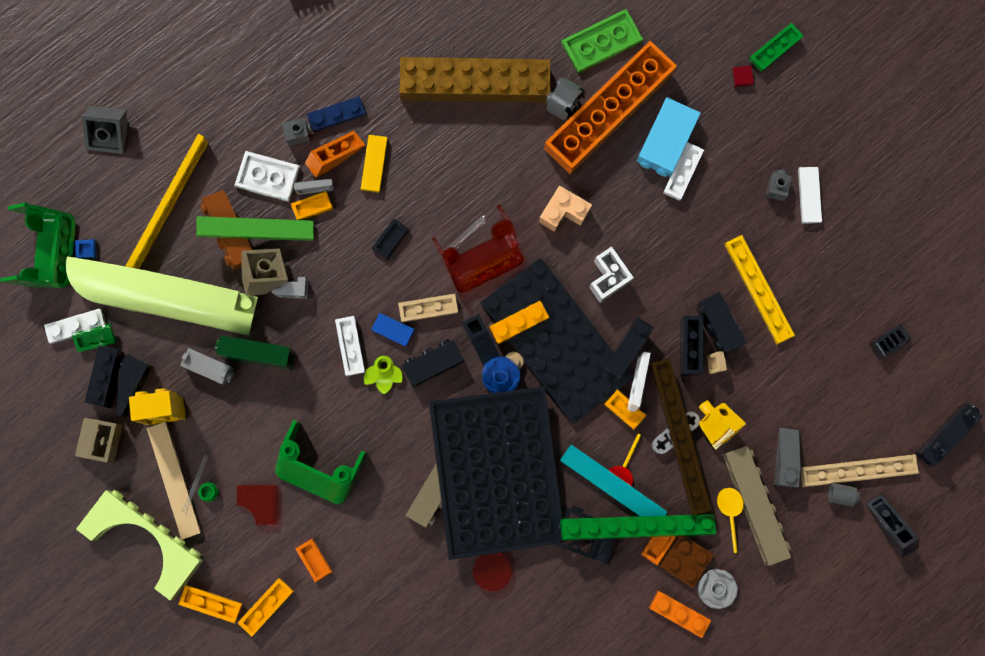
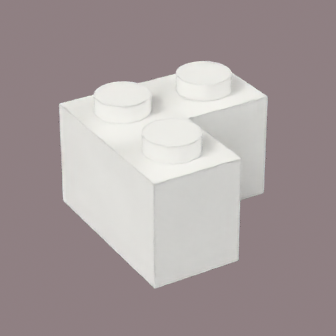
[589,247,634,303]

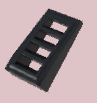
[869,324,912,360]

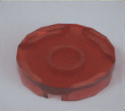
[473,553,512,591]

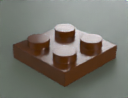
[659,536,714,588]

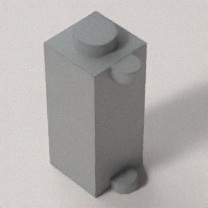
[180,348,235,386]

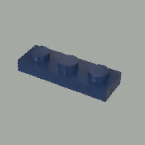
[307,96,366,133]

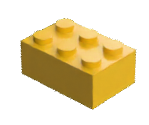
[129,388,186,425]

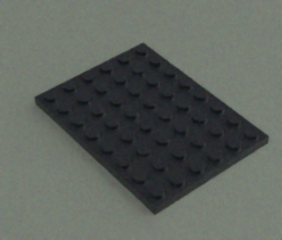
[428,386,565,560]

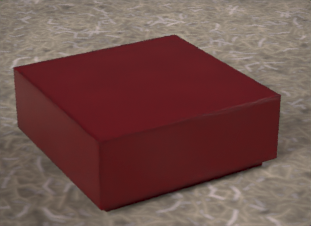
[732,66,754,87]

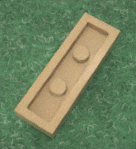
[398,294,458,323]

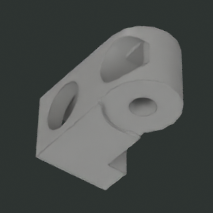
[272,277,309,299]

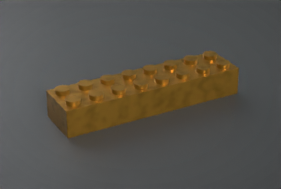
[399,57,550,103]

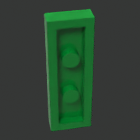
[749,23,804,72]

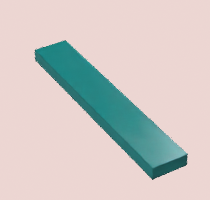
[560,445,667,516]

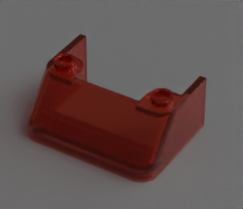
[431,205,525,293]

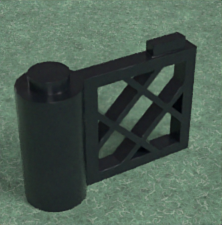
[554,505,619,565]

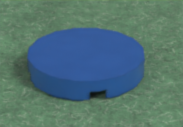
[482,357,520,393]

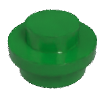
[198,482,218,502]

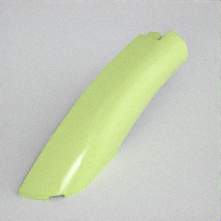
[66,257,258,336]

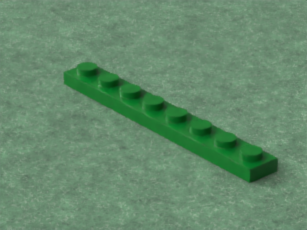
[560,514,716,540]

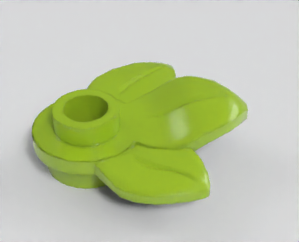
[364,356,403,394]

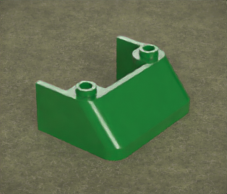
[0,202,76,288]
[275,420,368,504]

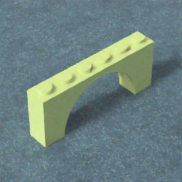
[76,490,204,600]

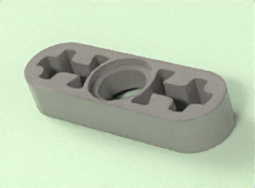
[651,412,700,454]

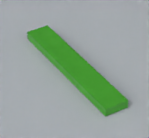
[196,216,314,241]

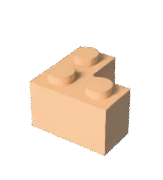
[539,186,592,232]

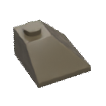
[241,249,288,296]

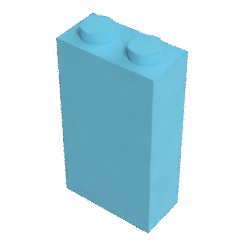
[636,97,700,177]

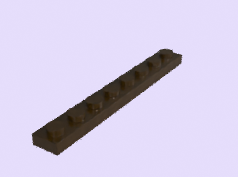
[651,358,712,515]

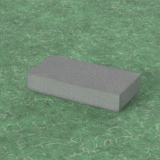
[294,179,334,195]

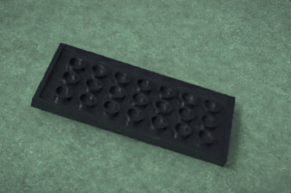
[480,258,633,425]

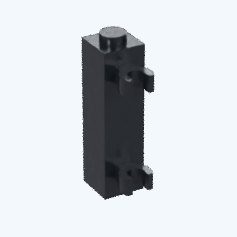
[915,403,983,467]

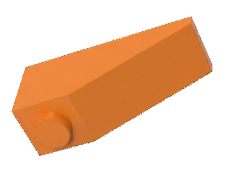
[305,131,365,178]

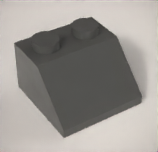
[82,106,128,154]

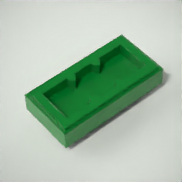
[72,323,117,353]

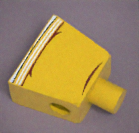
[699,400,746,450]

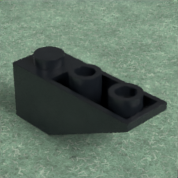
[462,314,501,367]

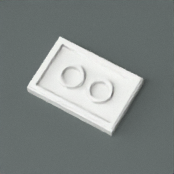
[234,151,300,202]

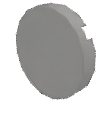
[697,569,738,609]

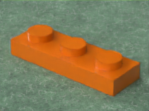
[649,591,711,638]

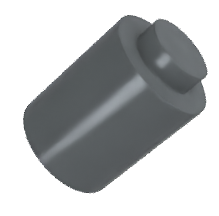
[828,483,860,507]

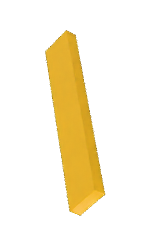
[724,235,795,345]

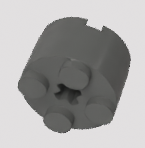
[546,77,586,122]

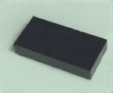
[372,219,410,260]

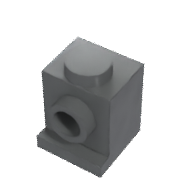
[765,170,792,201]

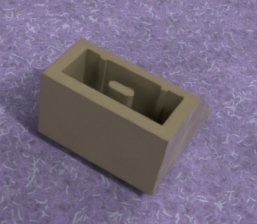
[75,418,123,463]

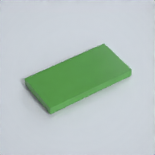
[561,9,644,74]

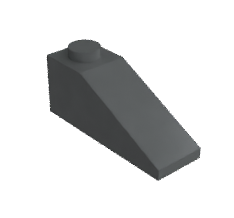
[774,428,800,488]

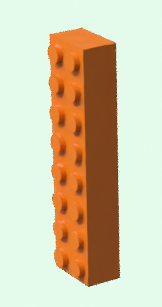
[544,41,677,175]

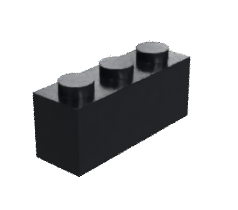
[696,292,747,355]
[680,316,703,377]
[402,339,464,388]
[84,346,124,408]

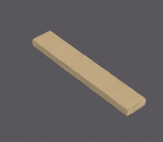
[147,422,202,540]
[800,454,919,487]

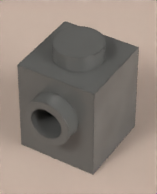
[282,118,312,146]

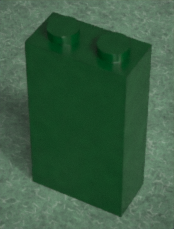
[215,335,296,371]

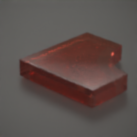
[236,485,277,525]

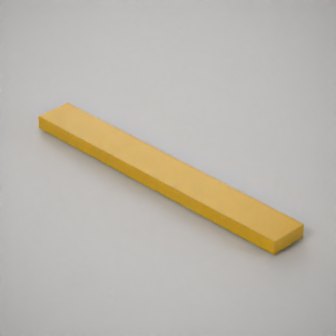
[125,134,208,269]

